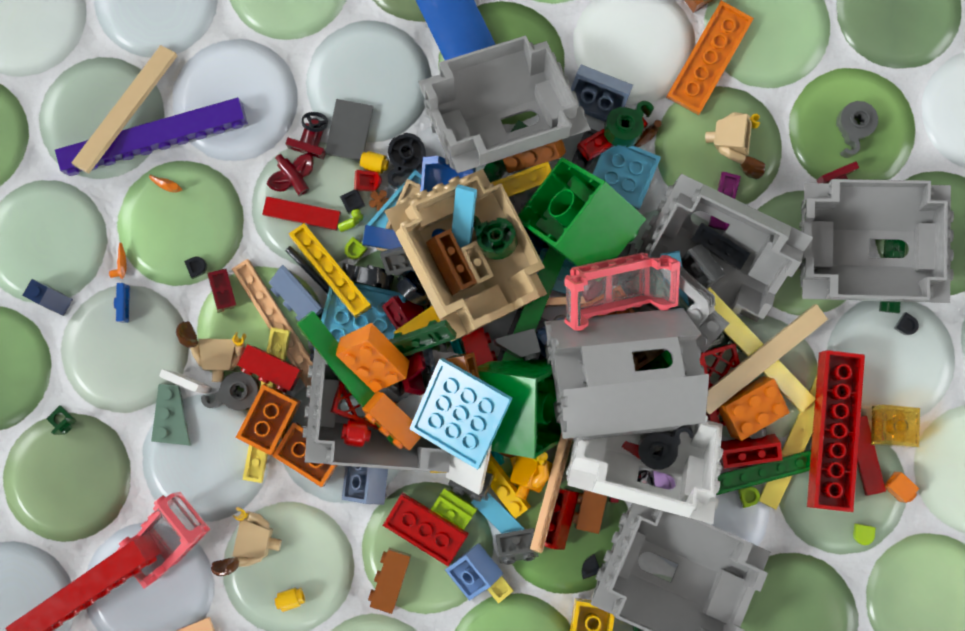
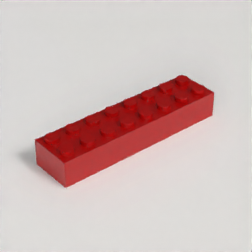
[807,350,865,513]
[5,533,162,631]

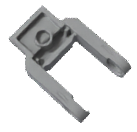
[635,266,730,353]

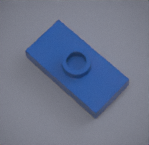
[114,283,130,323]

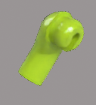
[338,209,363,232]

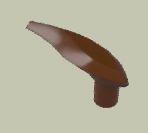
[633,120,662,147]

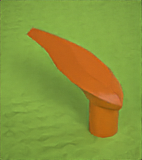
[149,174,182,193]
[109,243,127,279]

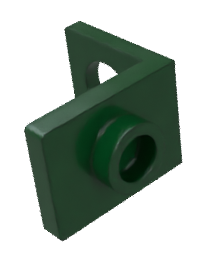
[46,405,76,435]

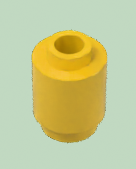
[360,151,389,174]
[275,587,305,612]

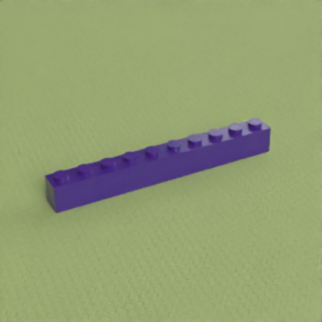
[55,97,248,176]

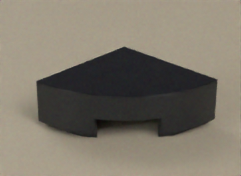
[581,554,600,580]

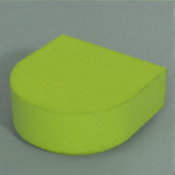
[344,237,368,260]
[737,486,760,508]
[853,523,876,545]

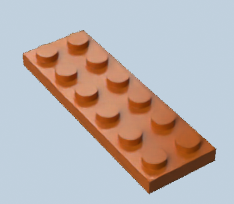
[666,0,754,115]

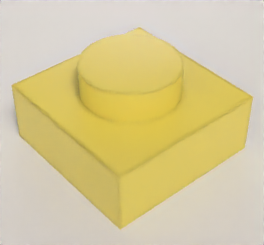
[487,576,514,604]

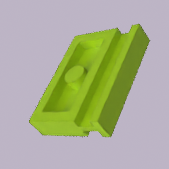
[431,487,478,530]

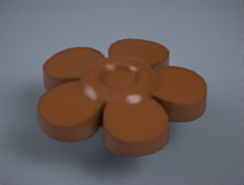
[369,190,390,211]

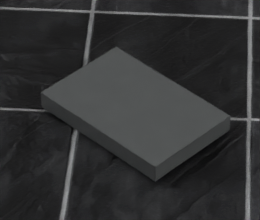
[325,99,374,161]

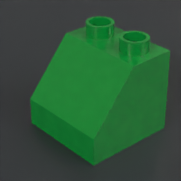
[518,157,646,282]
[477,359,562,459]

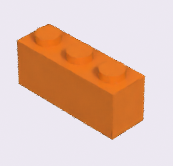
[361,391,422,451]

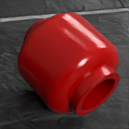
[341,420,371,448]

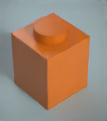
[884,472,920,503]

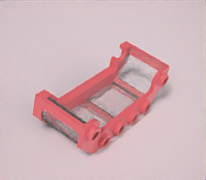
[565,253,680,331]
[117,492,210,589]

